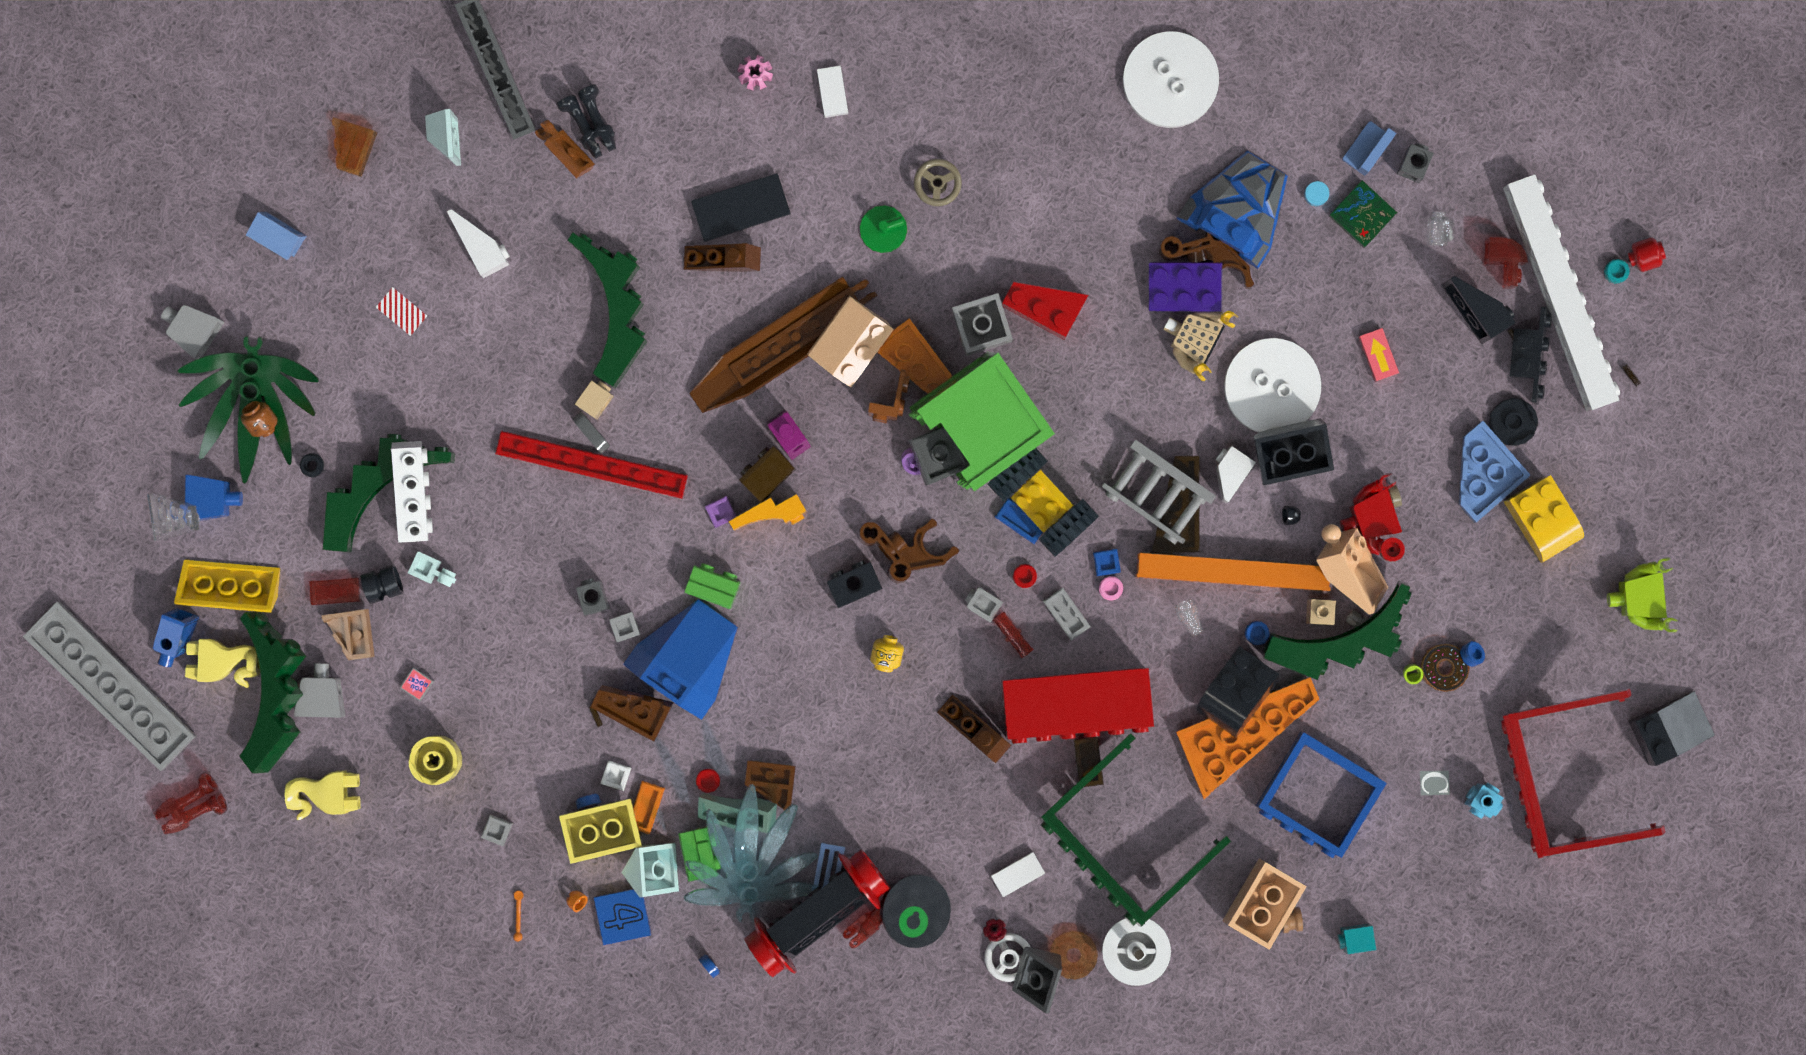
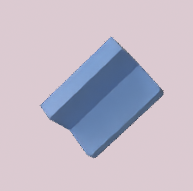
[1342,121,1397,176]

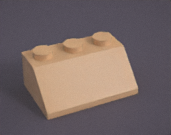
[807,296,894,387]
[1222,858,1307,950]

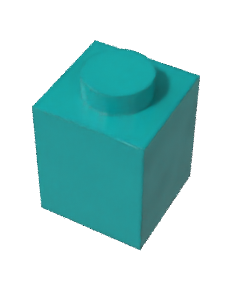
[1337,924,1376,954]

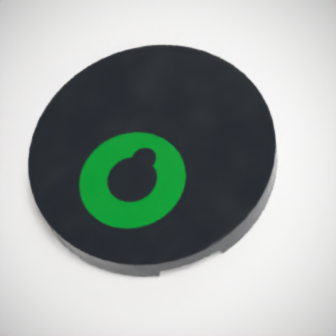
[880,874,951,948]

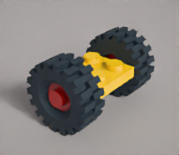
[987,448,1099,557]

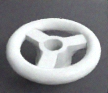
[985,933,1030,982]

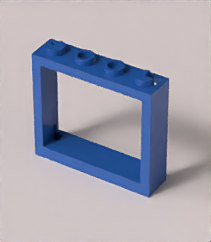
[1255,731,1387,858]

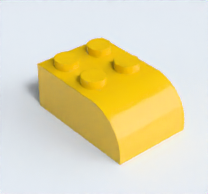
[1503,475,1584,563]

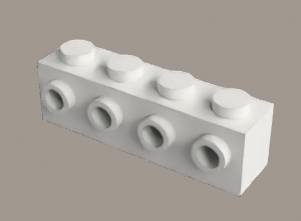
[391,441,433,542]

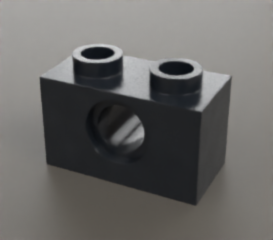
[827,560,882,608]

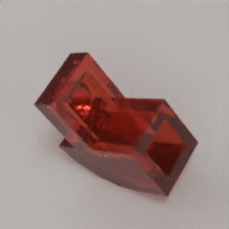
[1484,237,1528,289]

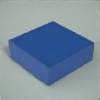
[1093,549,1121,576]

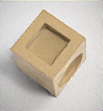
[575,381,614,420]
[1306,599,1336,625]

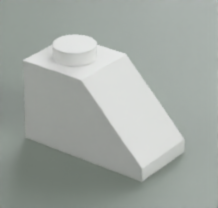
[1216,446,1256,503]

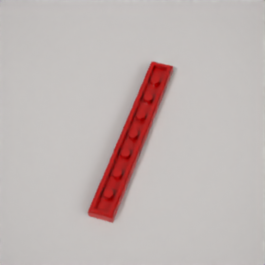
[495,431,688,499]

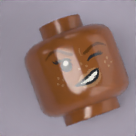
[241,401,278,437]

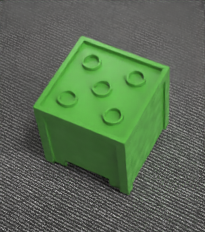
[908,352,1055,491]

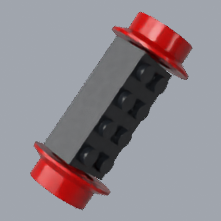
[744,849,890,977]

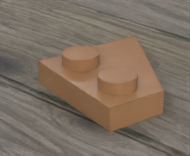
[321,609,375,660]

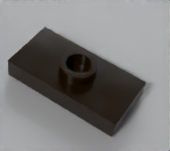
[1073,736,1104,787]

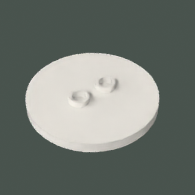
[1123,31,1219,128]
[1224,338,1321,433]

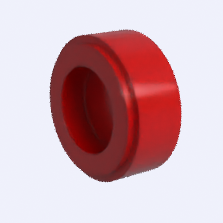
[1013,564,1037,588]
[696,768,720,793]

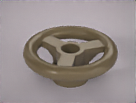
[914,159,962,206]

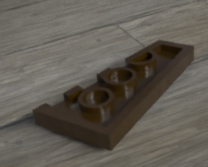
[1151,456,1200,553]

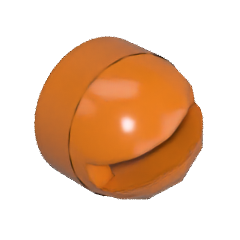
[566,890,588,912]

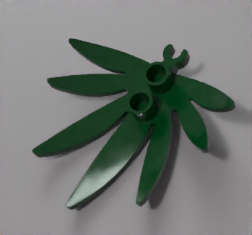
[178,335,319,484]

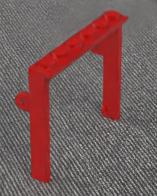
[1501,688,1666,858]

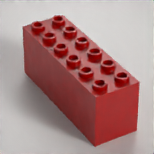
[1001,668,1154,744]

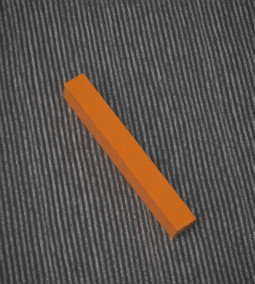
[1135,553,1331,591]

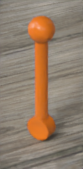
[513,891,524,942]

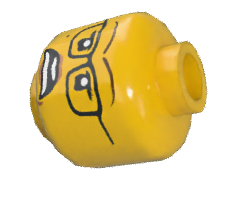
[870,635,904,672]

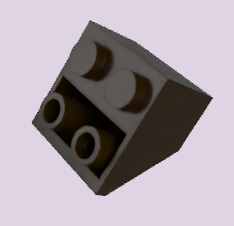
[739,446,796,503]

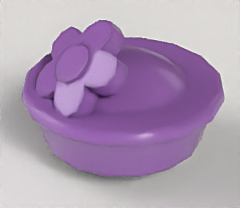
[901,448,921,475]

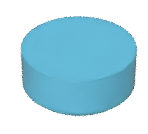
[1304,181,1329,206]

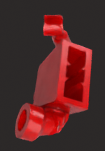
[1340,473,1405,562]

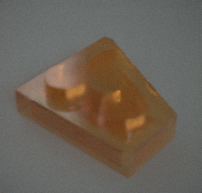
[332,117,377,178]

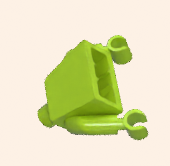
[1607,557,1678,633]

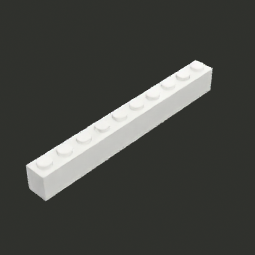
[1503,175,1620,412]

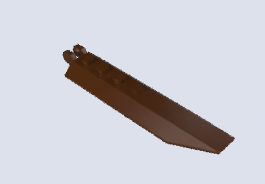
[689,276,878,413]

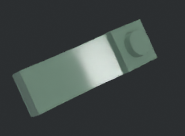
[698,793,777,833]

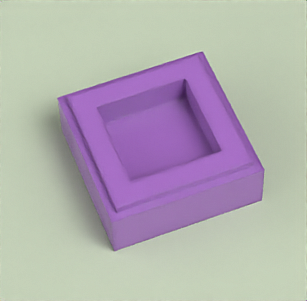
[705,496,737,528]

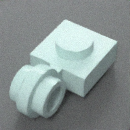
[408,552,456,587]

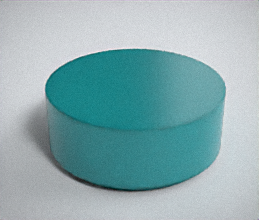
[1604,259,1630,284]

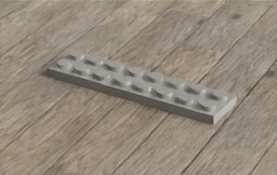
[23,602,196,771]

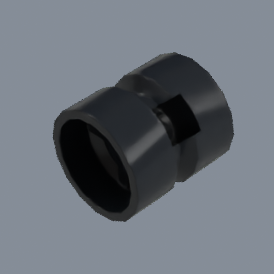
[360,564,404,604]

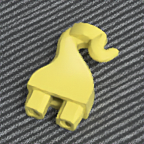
[185,639,260,688]
[285,770,361,820]

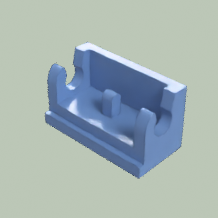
[246,212,307,260]

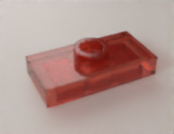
[309,578,361,606]

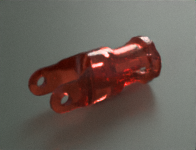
[843,900,883,948]

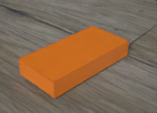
[633,781,665,834]

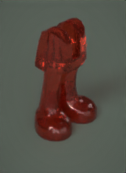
[153,772,228,834]

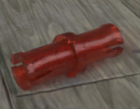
[992,611,1034,659]

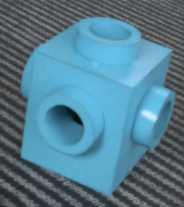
[1465,783,1504,819]

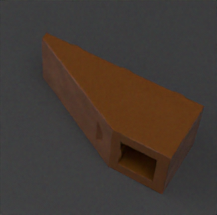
[684,243,761,272]
[937,694,1011,763]

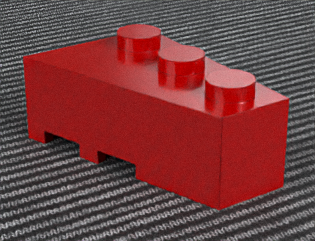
[1002,282,1089,340]

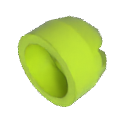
[1403,664,1423,684]

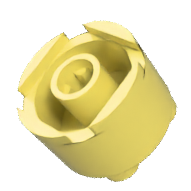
[409,735,462,785]

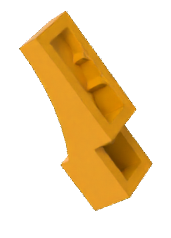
[729,494,807,531]

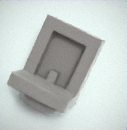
[964,587,1003,623]

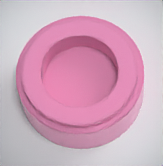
[1099,576,1123,600]

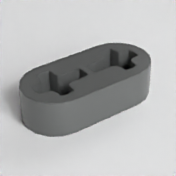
[572,412,610,454]

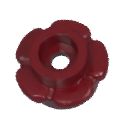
[983,918,1007,942]

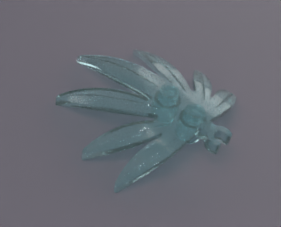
[683,784,818,922]

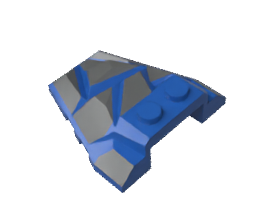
[1176,151,1288,269]

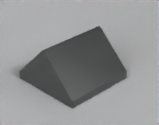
[1012,947,1062,1013]

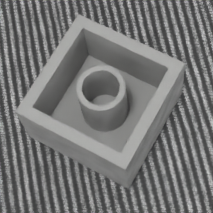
[952,293,1013,356]

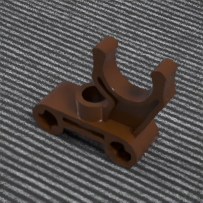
[1159,232,1254,289]
[858,519,959,584]

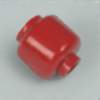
[1628,237,1666,272]

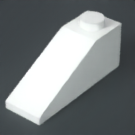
[447,210,510,278]

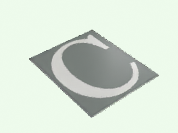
[1420,771,1450,795]

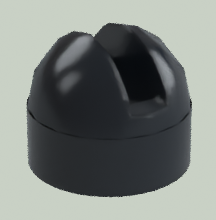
[1282,506,1301,525]

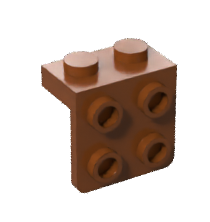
[868,369,910,423]

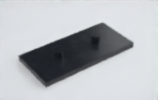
[691,173,791,242]

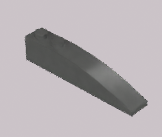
[455,0,536,140]

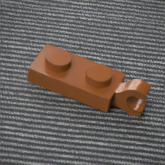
[535,120,595,179]

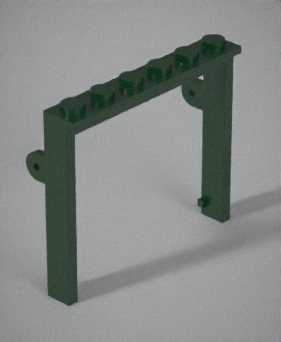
[1039,733,1231,927]

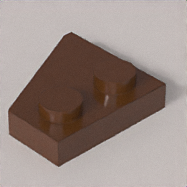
[745,760,796,813]

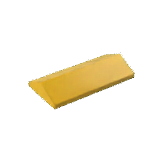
[174,560,280,613]

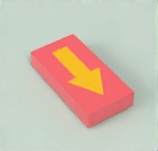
[1359,328,1399,382]

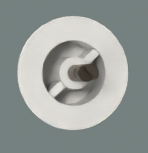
[1102,918,1171,986]

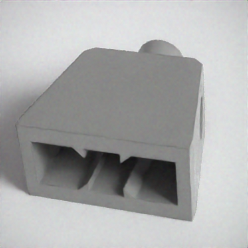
[161,305,225,359]
[294,663,345,718]

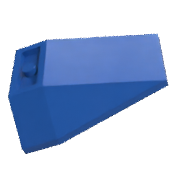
[623,599,738,720]

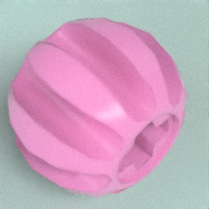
[737,55,773,91]

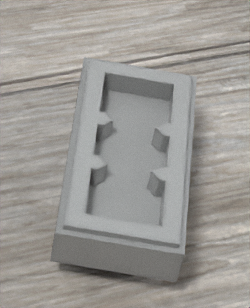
[1043,588,1091,641]

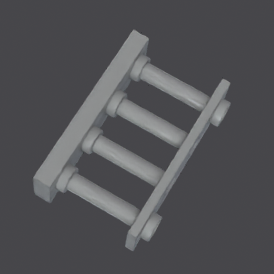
[1102,440,1217,544]

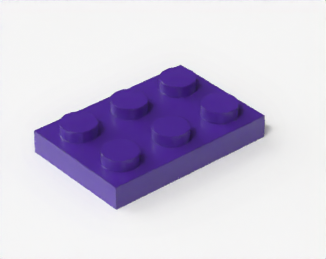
[1149,262,1222,312]

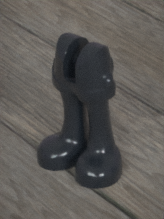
[556,84,616,159]

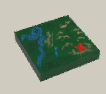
[1329,180,1398,248]

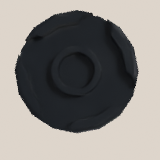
[1489,398,1538,446]

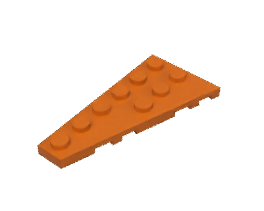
[1176,677,1320,799]

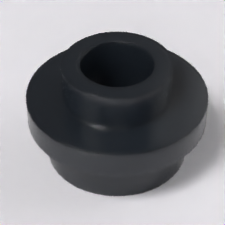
[300,453,325,477]

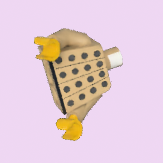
[1163,311,1238,381]

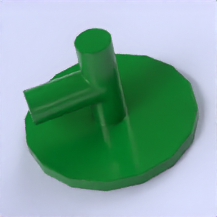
[860,205,907,253]

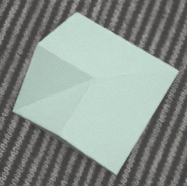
[425,109,461,166]
[621,843,679,897]

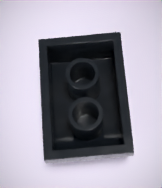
[1254,418,1334,486]
[1197,646,1279,738]

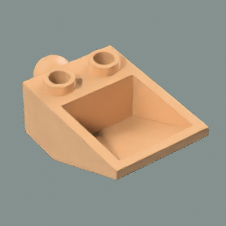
[1316,524,1388,614]

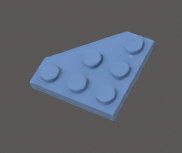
[1459,421,1530,523]

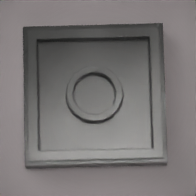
[908,427,970,485]

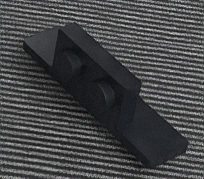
[1509,307,1552,405]

